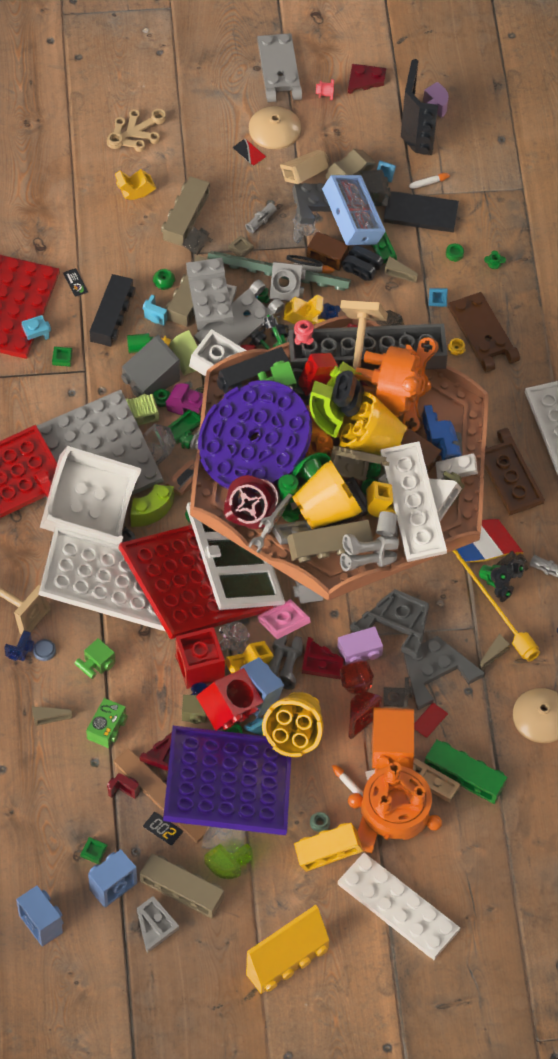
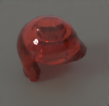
[339,660,374,695]

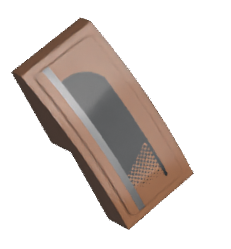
[166,460,195,496]

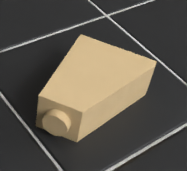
[280,150,329,184]

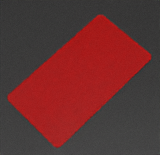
[414,703,448,738]

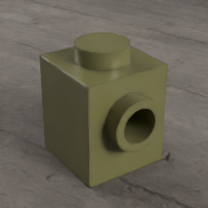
[182,695,206,724]

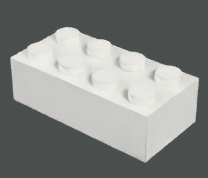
[189,329,247,376]

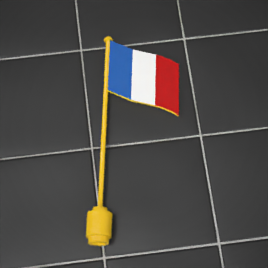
[453,519,540,662]

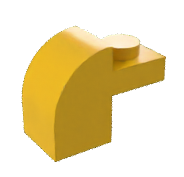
[115,169,156,200]
[283,294,323,325]
[366,481,395,518]
[225,641,274,673]

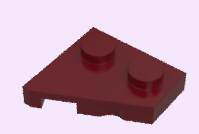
[348,64,386,94]
[302,637,344,680]
[140,732,172,771]

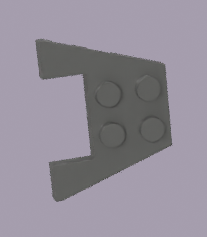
[292,183,332,224]
[350,589,429,658]
[403,636,484,710]

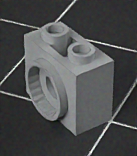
[269,261,306,301]

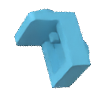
[142,295,167,325]
[21,315,51,340]

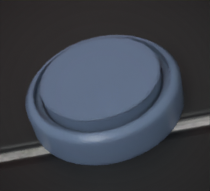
[33,639,56,661]

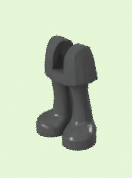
[269,634,303,690]

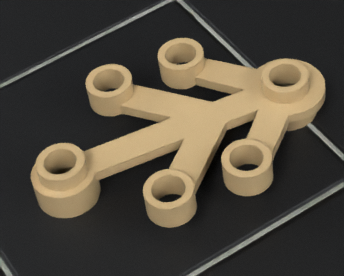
[106,109,166,152]

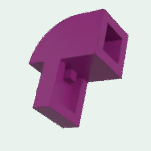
[166,383,203,415]

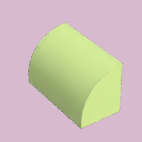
[169,330,198,375]

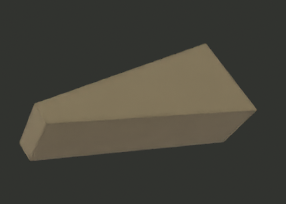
[384,256,418,283]
[479,633,510,670]
[32,706,72,726]

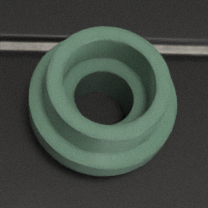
[310,812,330,832]

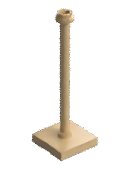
[340,300,388,370]
[0,585,50,637]

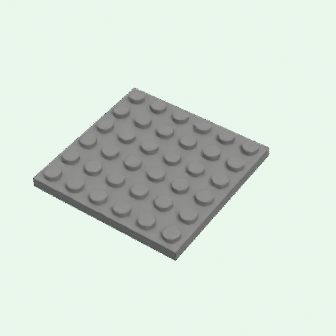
[37,390,164,500]

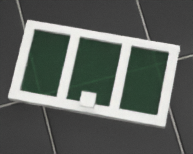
[186,502,285,610]

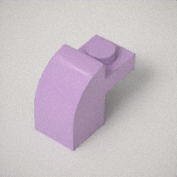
[423,82,448,118]

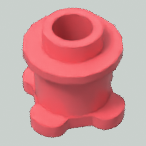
[316,79,334,100]
[294,320,314,345]

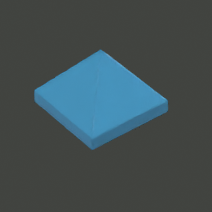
[375,160,396,182]
[429,288,448,307]
[244,717,264,736]

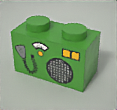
[86,698,128,748]

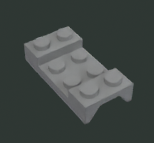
[186,258,234,330]

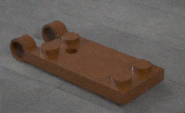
[448,292,520,372]
[484,428,545,515]

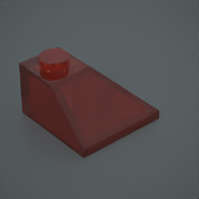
[348,691,382,739]

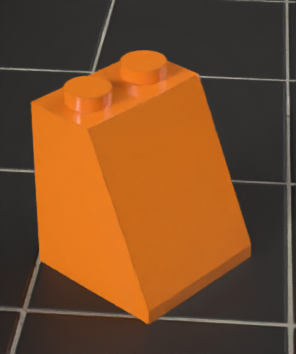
[372,707,414,770]

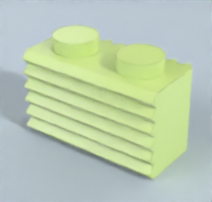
[126,394,159,425]

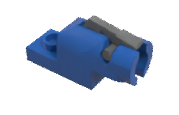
[421,405,463,460]

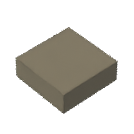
[228,236,254,257]

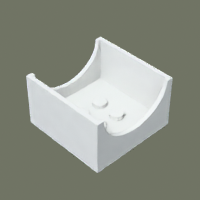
[40,446,141,545]

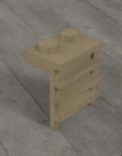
[331,446,390,481]

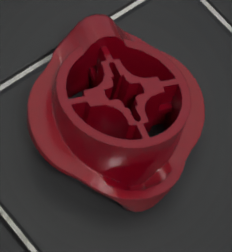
[224,475,279,529]

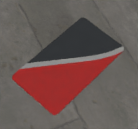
[233,139,266,166]

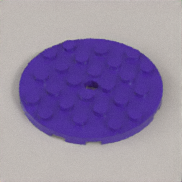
[198,380,312,492]

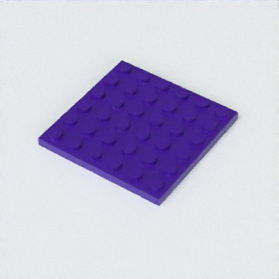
[163,725,291,835]

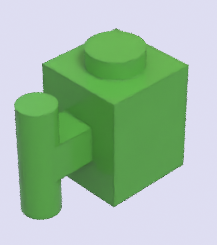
[258,361,297,389]
[74,638,115,679]

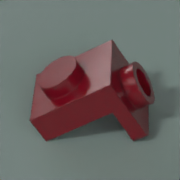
[107,773,140,799]

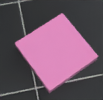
[257,599,311,639]

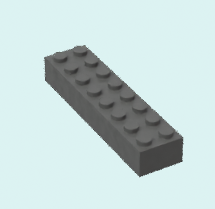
[289,324,448,370]

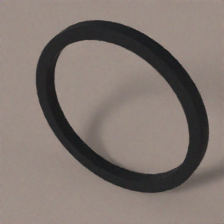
[286,255,322,267]

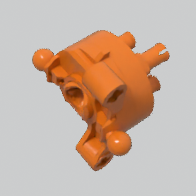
[355,338,438,433]
[348,762,442,854]

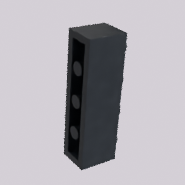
[89,274,136,347]

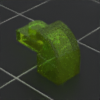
[204,843,252,879]

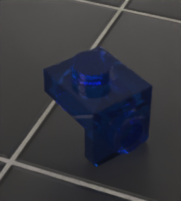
[4,630,34,661]

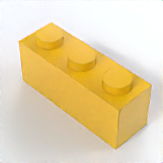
[294,823,363,872]

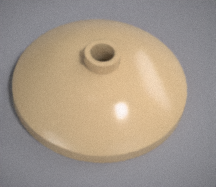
[249,106,301,149]
[513,688,558,743]

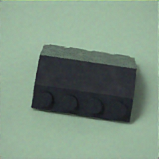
[401,59,438,155]

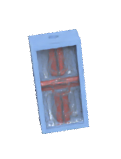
[322,175,386,245]

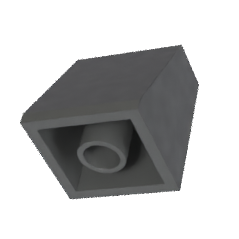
[121,335,180,397]

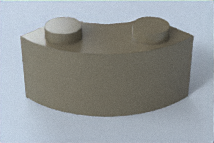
[325,149,376,179]

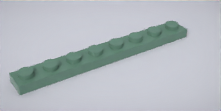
[207,251,352,291]

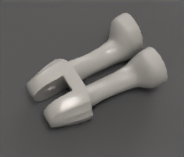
[340,534,399,572]

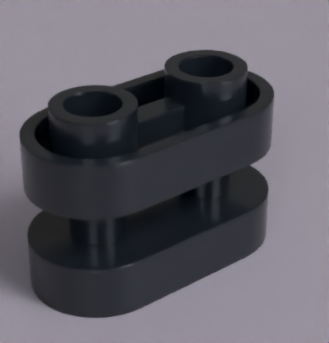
[342,245,384,281]
[332,370,364,417]

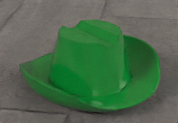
[291,452,331,482]

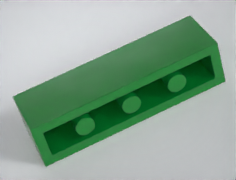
[424,739,507,804]

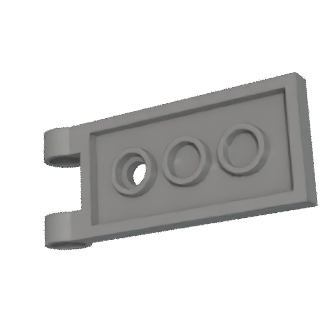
[257,33,302,102]
[194,279,285,346]

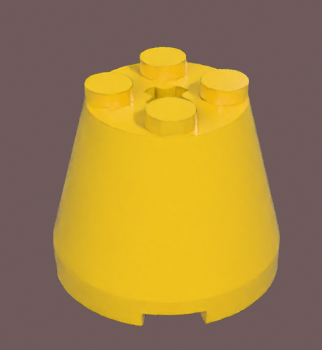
[337,392,407,456]
[292,460,363,530]
[262,692,323,757]

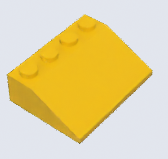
[246,905,329,994]

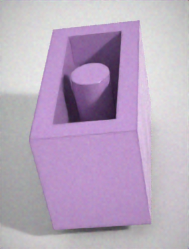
[337,627,383,666]

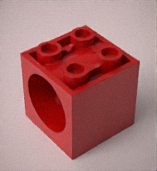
[175,627,225,689]
[196,668,264,731]

